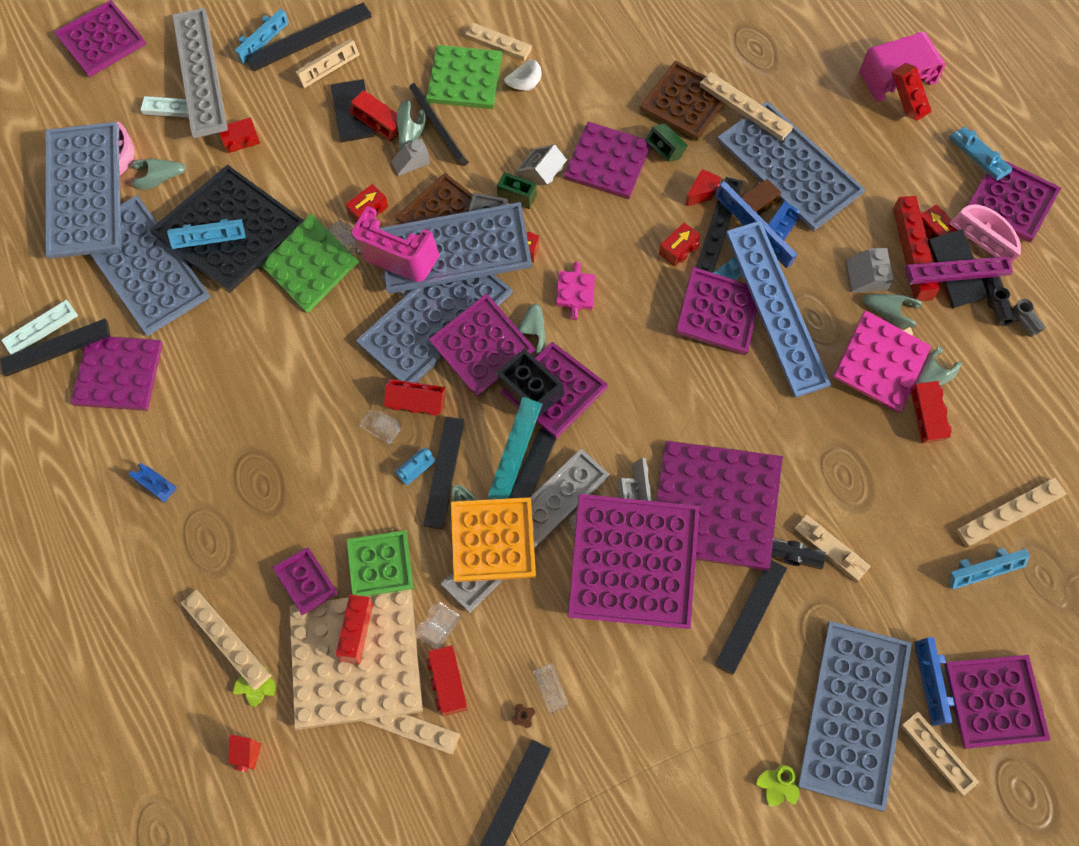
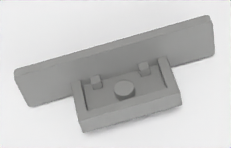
[618,458,651,501]

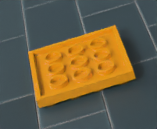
[451,498,536,582]

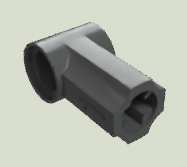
[1012,299,1046,337]

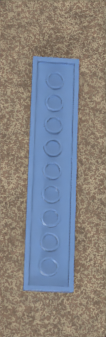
[726,221,831,398]

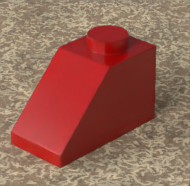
[685,169,721,206]
[228,734,261,772]

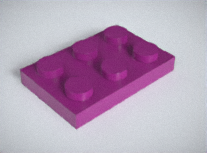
[272,547,338,615]

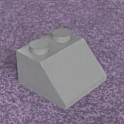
[515,144,567,186]
[846,248,894,293]

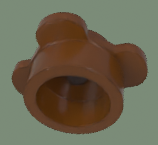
[512,704,535,728]

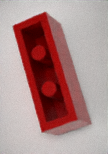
[891,63,932,121]
[350,90,399,141]
[384,379,446,416]
[910,381,952,443]
[335,594,373,665]
[426,645,468,717]

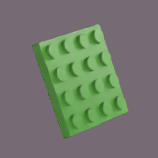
[426,45,503,109]
[262,214,359,313]

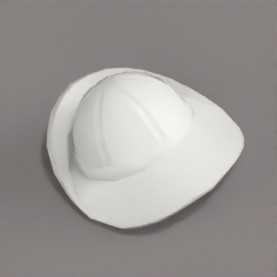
[504,59,541,91]

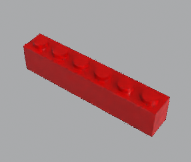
[893,196,939,301]

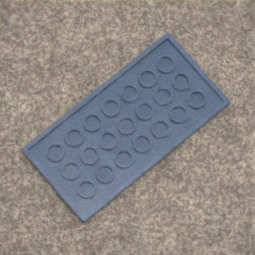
[717,101,866,232]
[46,122,121,259]
[90,195,211,336]
[379,202,532,294]
[356,275,513,383]
[797,621,912,812]

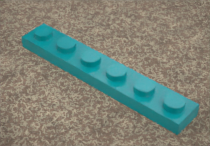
[486,397,542,500]

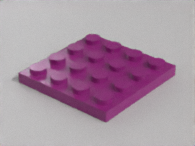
[54,0,146,78]
[564,121,651,199]
[968,160,1061,243]
[675,267,758,355]
[429,293,535,397]
[71,337,163,411]
[501,342,608,439]
[944,655,1050,749]

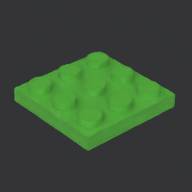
[347,530,414,596]

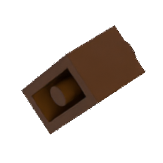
[740,179,782,216]

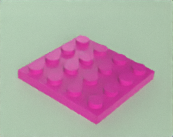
[832,311,931,413]

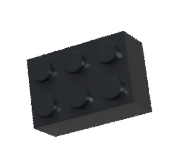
[496,349,565,418]

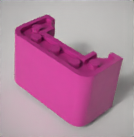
[859,32,946,102]
[352,206,440,282]

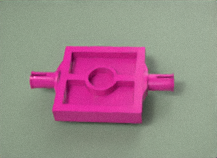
[556,262,595,320]

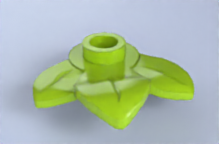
[233,666,276,707]
[756,765,800,807]

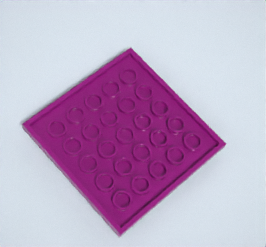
[656,441,783,571]
[567,494,700,629]

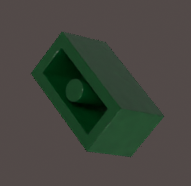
[645,124,688,162]
[497,172,537,209]

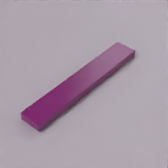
[904,256,1014,284]

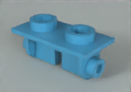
[394,447,436,486]

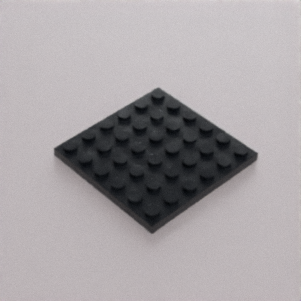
[150,164,304,294]

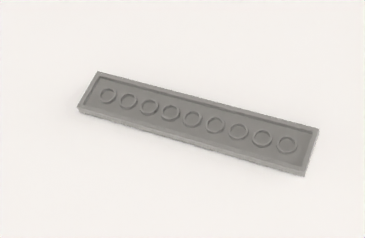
[173,8,228,138]
[441,449,609,614]

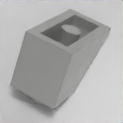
[391,139,430,176]

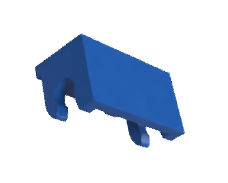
[768,201,800,240]
[128,463,177,502]

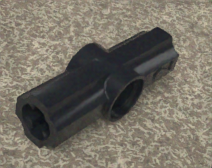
[982,276,1016,326]
[771,539,826,570]

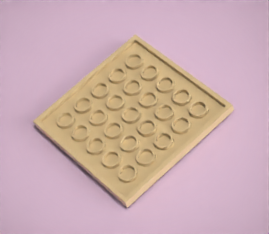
[290,589,423,730]

